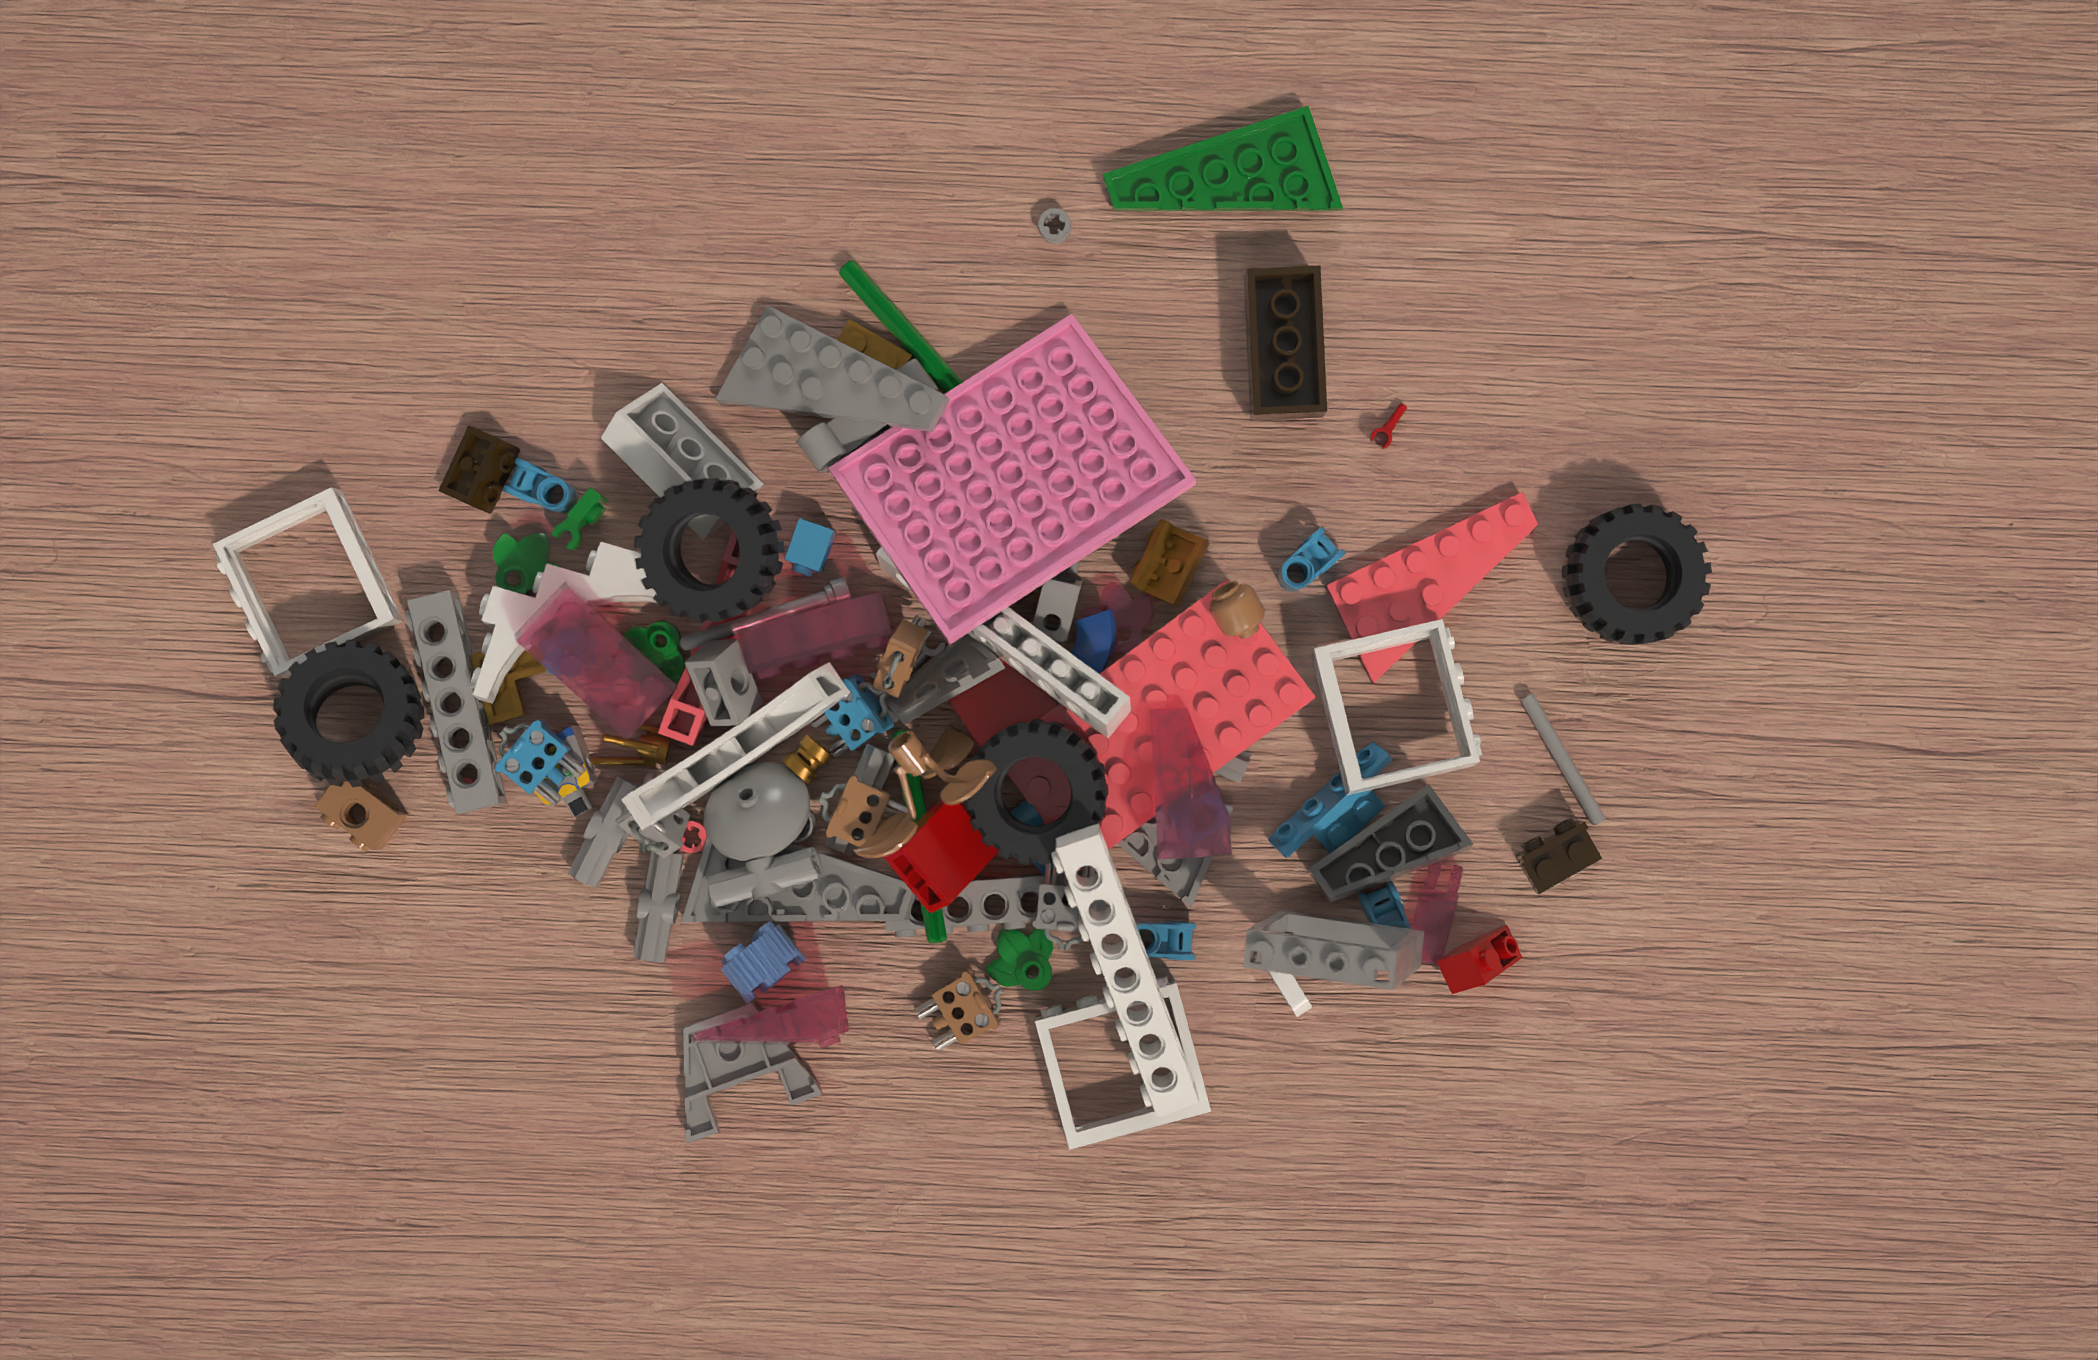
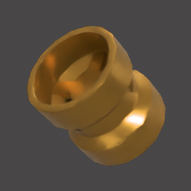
[783,734,834,784]

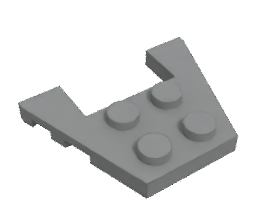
[683,1002,823,1144]

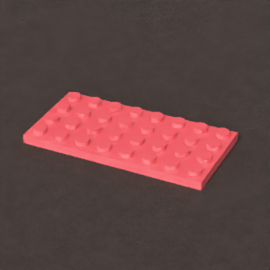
[1007,579,1316,871]

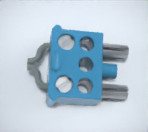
[811,673,894,757]
[495,719,586,806]

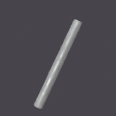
[1520,693,1606,826]

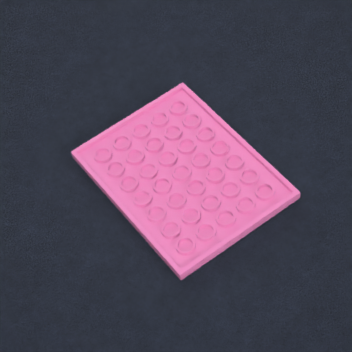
[828,314,1196,645]

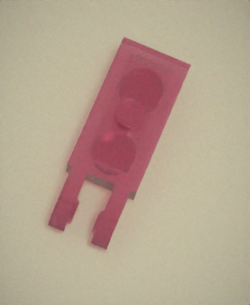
[1411,861,1463,965]

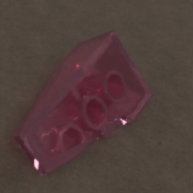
[1150,707,1232,859]
[690,985,849,1049]

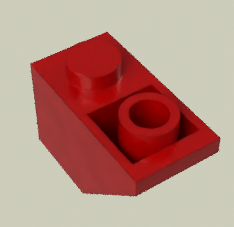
[1436,925,1523,994]

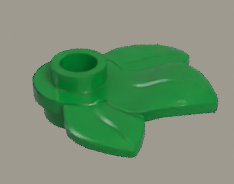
[493,532,563,594]
[618,620,685,687]
[985,928,1054,991]

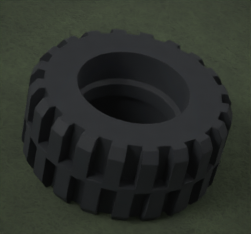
[634,478,785,622]
[1562,504,1712,645]
[273,640,425,787]
[964,719,1108,865]

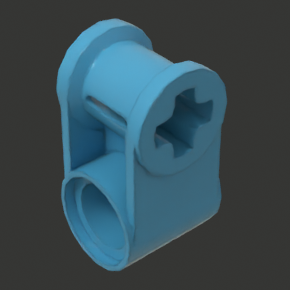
[502,458,578,513]
[1277,526,1346,592]
[1357,880,1411,929]
[1135,921,1197,960]

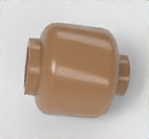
[1209,581,1265,639]

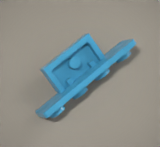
[1268,742,1392,858]

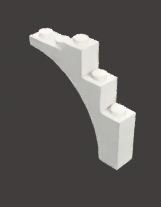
[470,541,657,704]
[621,662,850,830]

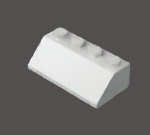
[601,383,764,540]

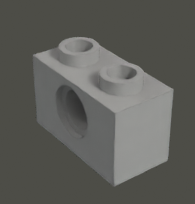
[685,639,763,726]

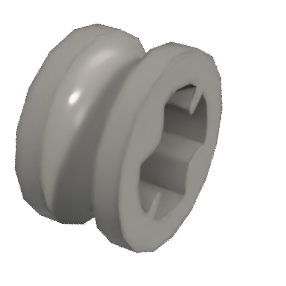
[1038,208,1071,244]

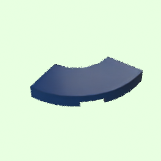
[1071,609,1116,674]

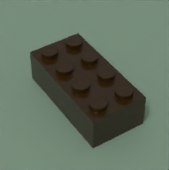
[1244,265,1327,421]

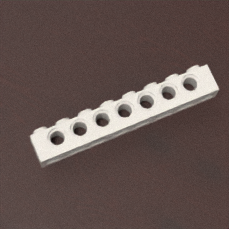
[876,547,1131,738]
[1051,823,1199,1118]

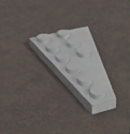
[681,836,915,922]

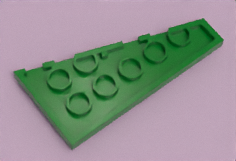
[1102,105,1343,211]

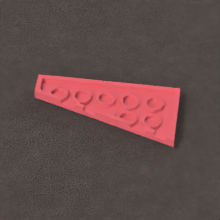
[1325,492,1538,684]

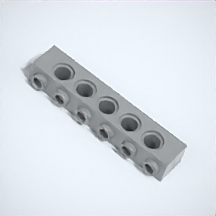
[405,590,508,814]
[885,870,1105,937]

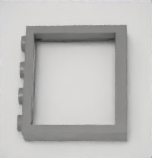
[1244,910,1424,990]

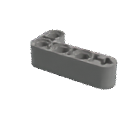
[797,359,938,473]

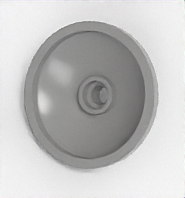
[704,762,810,861]

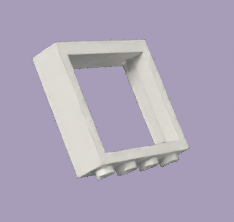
[213,487,404,677]
[1311,619,1482,796]
[1035,976,1211,1150]

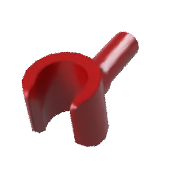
[1370,403,1407,449]

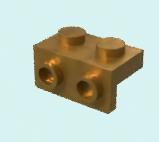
[1130,519,1210,608]

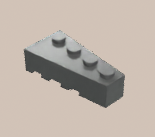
[1309,784,1473,903]

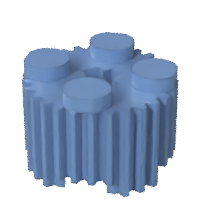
[721,921,806,1005]

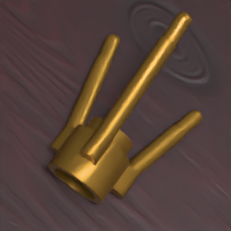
[590,705,672,768]

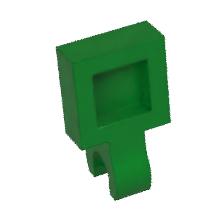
[552,487,608,551]

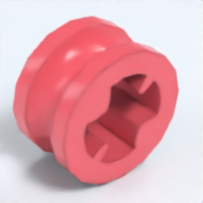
[680,820,707,853]

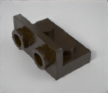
[438,425,520,514]
[1515,818,1602,894]

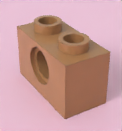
[314,781,409,851]

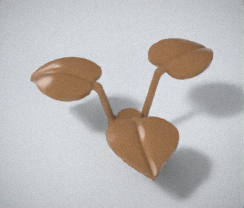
[853,725,997,858]

